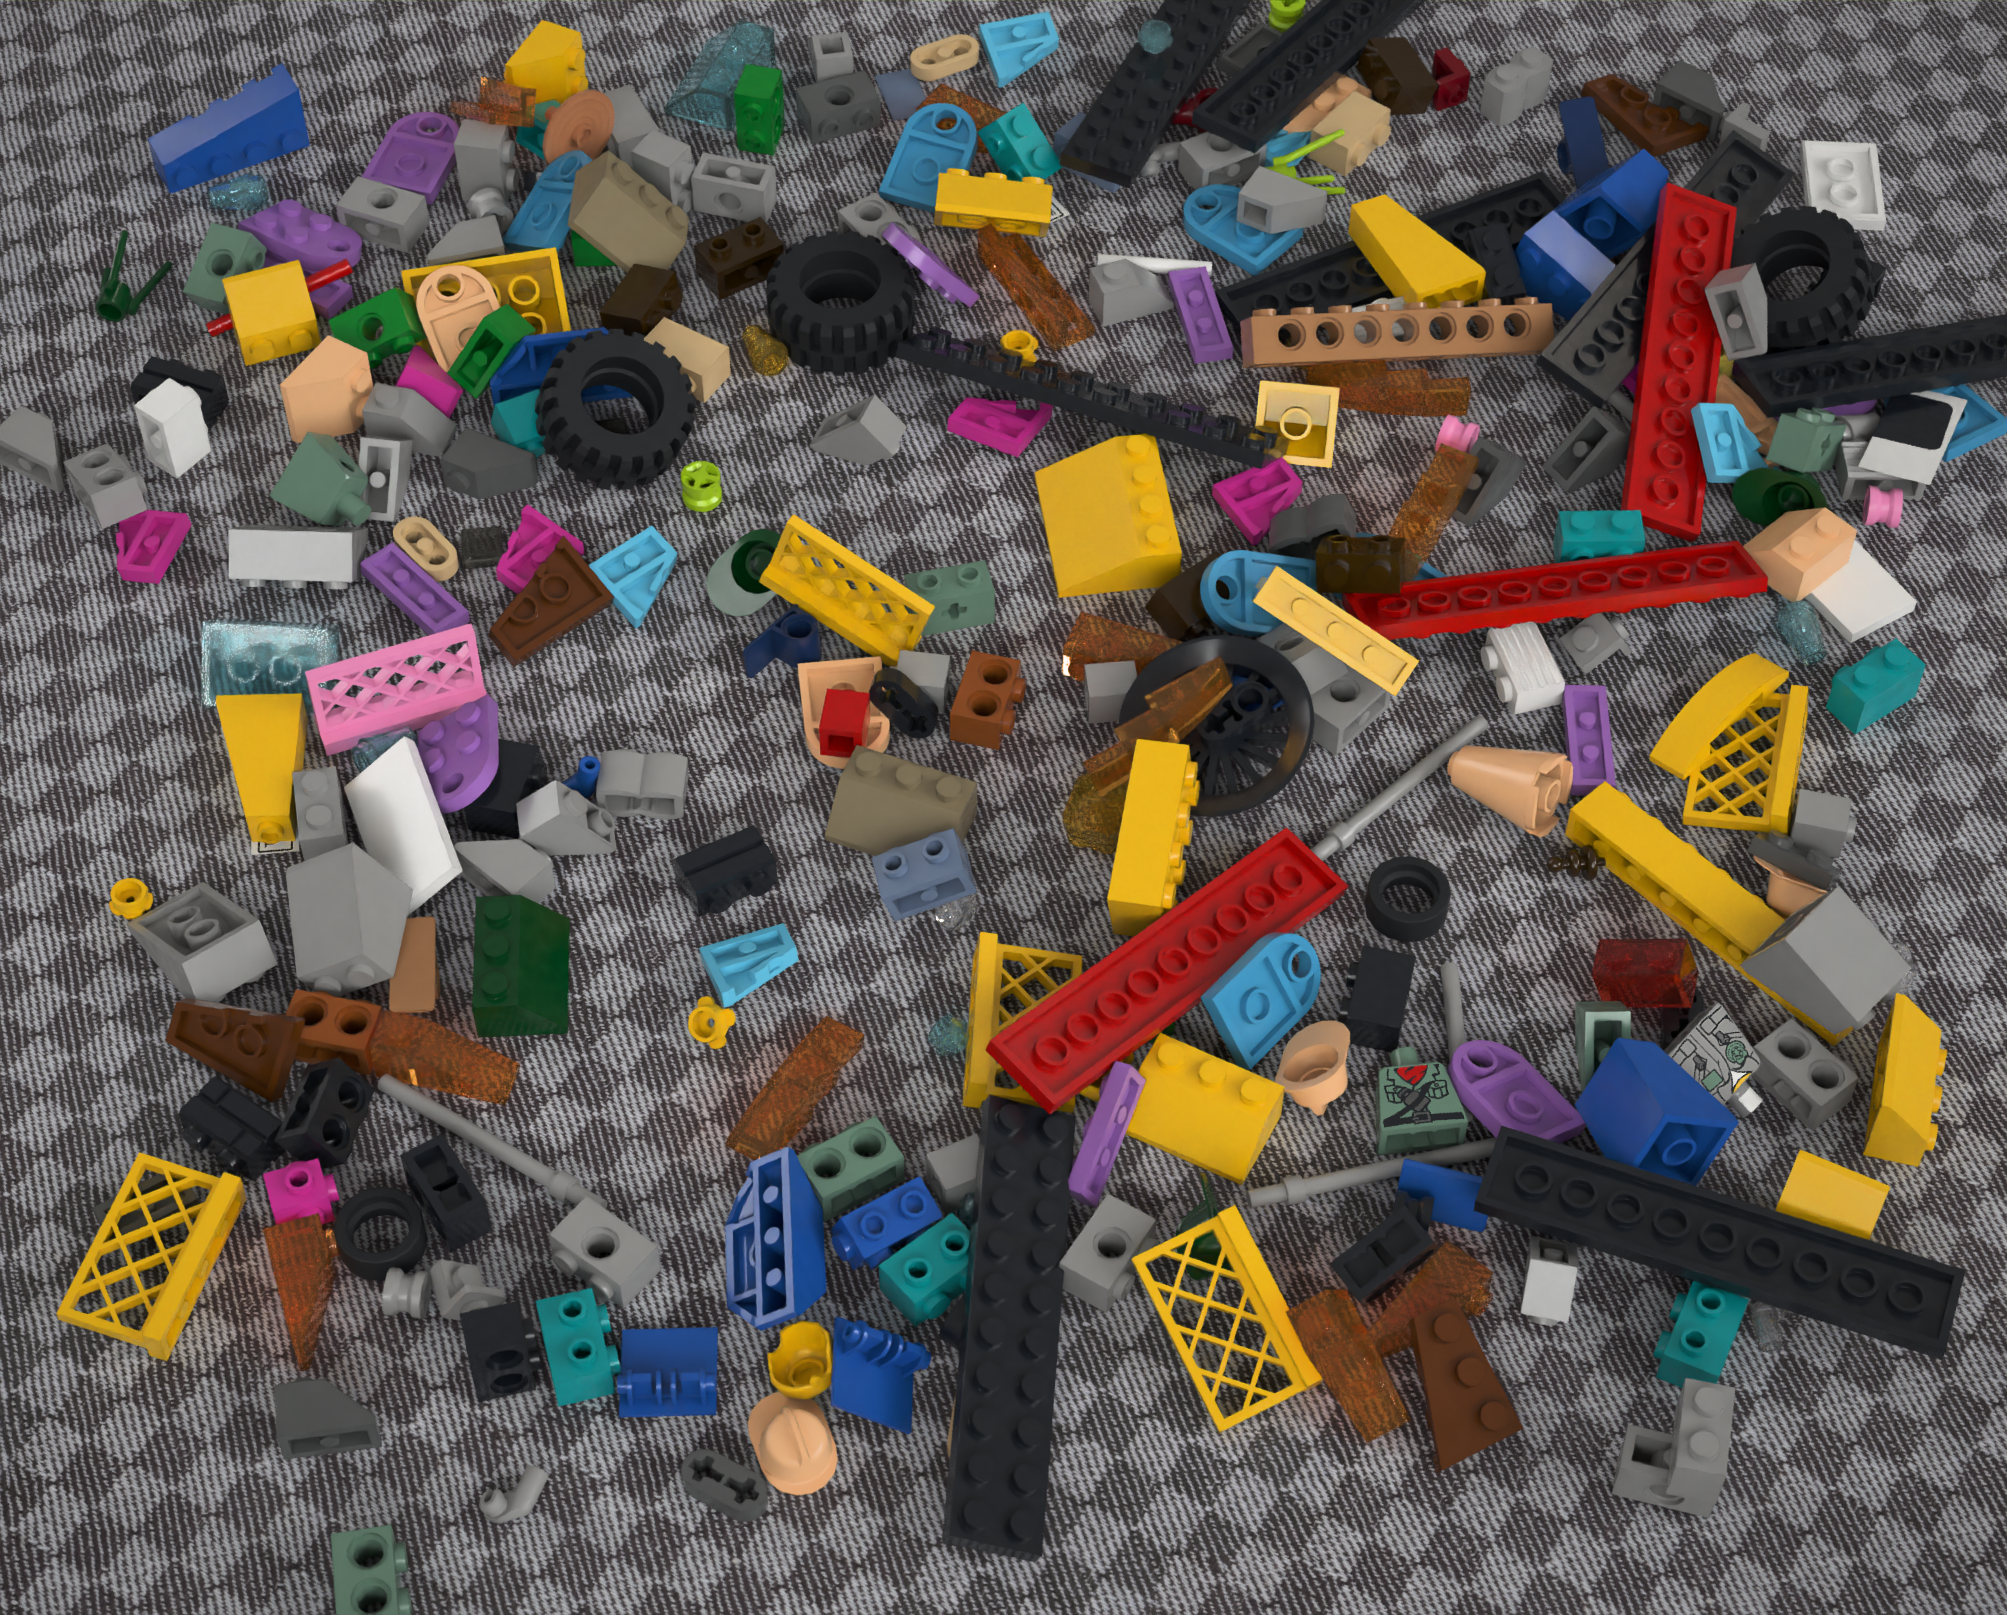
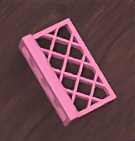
[305,623,487,756]

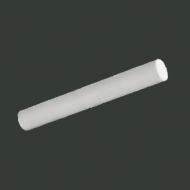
[1097,254,1212,277]

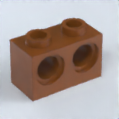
[950,650,1027,750]
[285,989,388,1075]

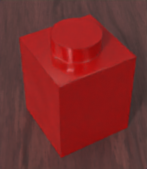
[819,688,870,758]

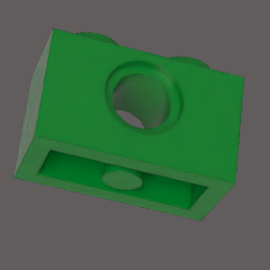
[328,287,427,370]

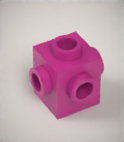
[263,1158,339,1236]

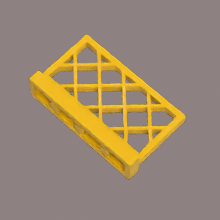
[759,514,935,667]
[1252,566,1419,696]
[1683,685,1809,836]
[962,932,1082,1113]
[56,1152,247,1361]
[1131,1205,1325,1433]

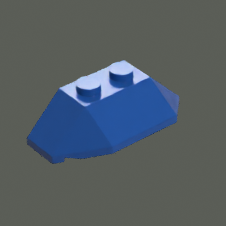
[490,327,634,407]
[725,1146,826,1331]

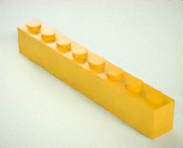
[1565,781,1854,1047]

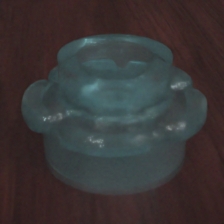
[1137,20,1173,53]
[928,1014,969,1056]

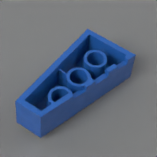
[148,63,310,194]
[1514,210,1616,321]

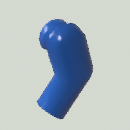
[561,756,600,799]

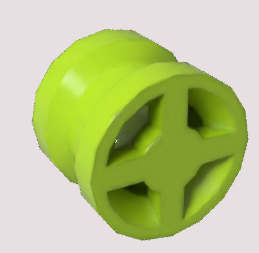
[1268,0,1306,33]
[680,461,722,512]

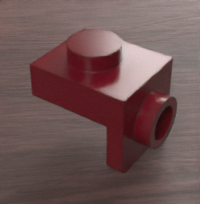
[1431,47,1471,112]

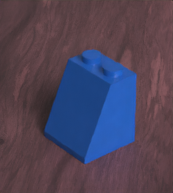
[1546,148,1669,259]
[1575,1038,1739,1186]

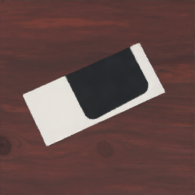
[1858,390,1968,485]

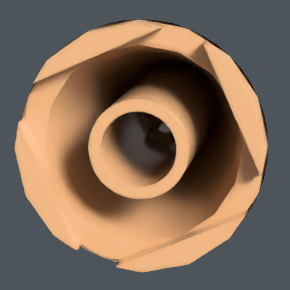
[1447,745,1573,838]

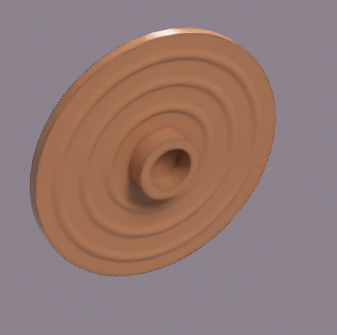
[543,90,615,165]

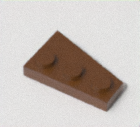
[1581,74,1709,157]
[488,535,614,667]
[165,998,306,1102]
[1408,1297,1524,1473]

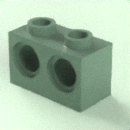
[797,1116,905,1222]
[331,1524,412,1615]

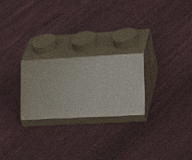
[568,150,689,273]
[825,745,977,856]

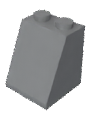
[286,843,413,997]
[1740,886,1911,1035]

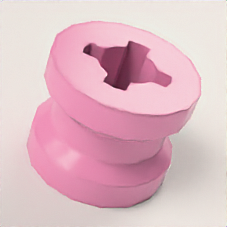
[1435,415,1480,461]
[1862,485,1903,528]

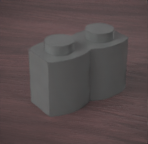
[1269,494,1356,560]

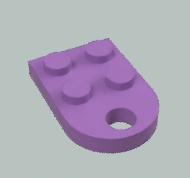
[361,112,460,205]
[238,199,362,271]
[882,222,980,308]
[418,694,499,814]
[1446,1040,1586,1144]

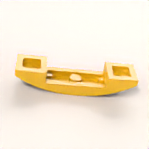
[1649,653,1789,780]

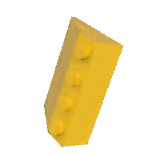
[401,247,571,363]
[1035,434,1182,598]

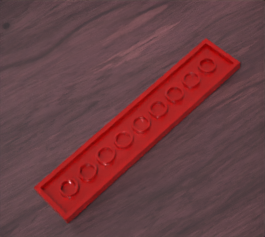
[1621,182,1737,542]
[1342,540,1768,641]
[985,827,1348,1115]

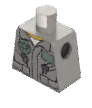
[1664,1002,1763,1118]

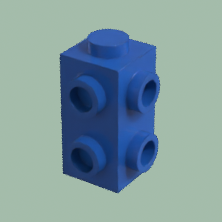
[830,1176,943,1271]

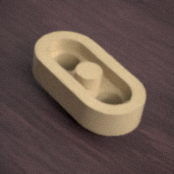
[910,34,979,81]
[393,517,459,582]

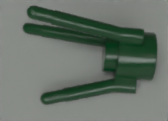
[95,230,172,322]

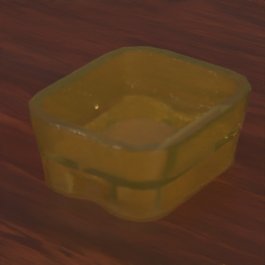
[1062,773,1129,854]

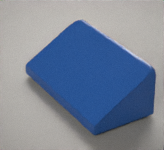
[1394,1159,1488,1232]

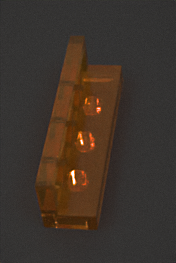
[450,76,536,127]
[978,224,1095,352]

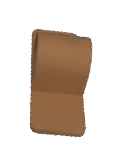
[389,916,440,1014]

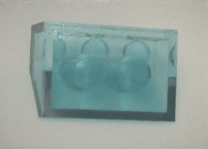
[664,20,776,131]
[201,618,340,713]

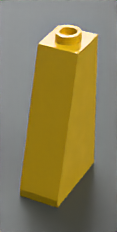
[1348,194,1486,309]
[216,693,308,844]

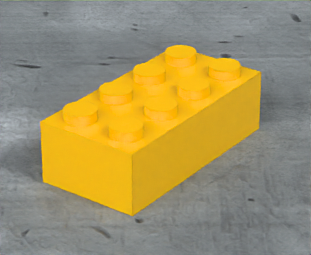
[1107,739,1200,937]

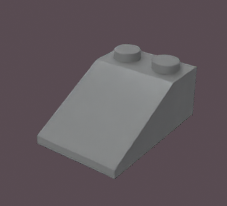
[127,882,278,1003]

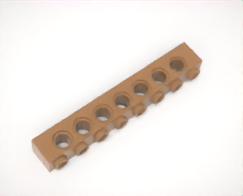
[1240,297,1554,369]

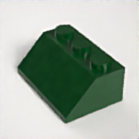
[472,895,570,1038]

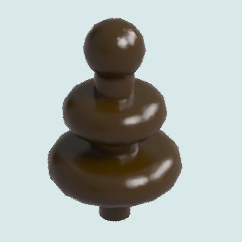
[1547,844,1606,881]

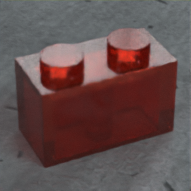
[1591,939,1699,1007]

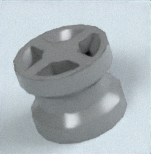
[467,188,514,234]
[382,1267,432,1319]

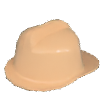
[1753,855,1827,920]
[1275,1020,1350,1116]
[747,1392,838,1496]

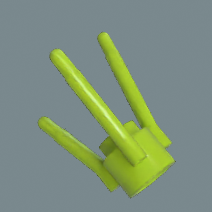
[1265,129,1346,195]

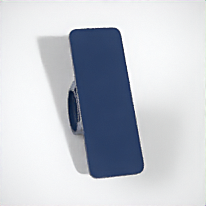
[1557,96,1609,190]
[743,604,822,678]

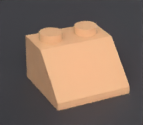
[280,335,373,443]
[1743,507,1857,605]

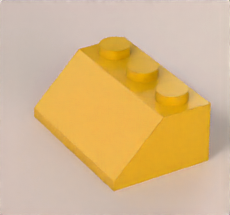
[933,168,1053,237]
[1863,993,1947,1167]
[1125,1033,1285,1185]

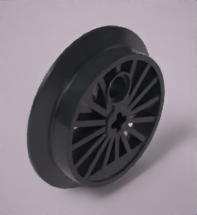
[1118,635,1315,817]

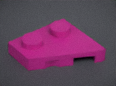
[947,397,1053,457]
[1212,457,1303,546]
[496,504,585,594]
[116,510,192,584]

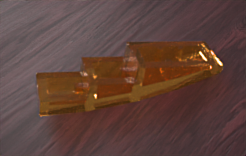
[1305,360,1471,417]
[1388,443,1479,582]
[1082,656,1233,797]
[726,1016,865,1160]

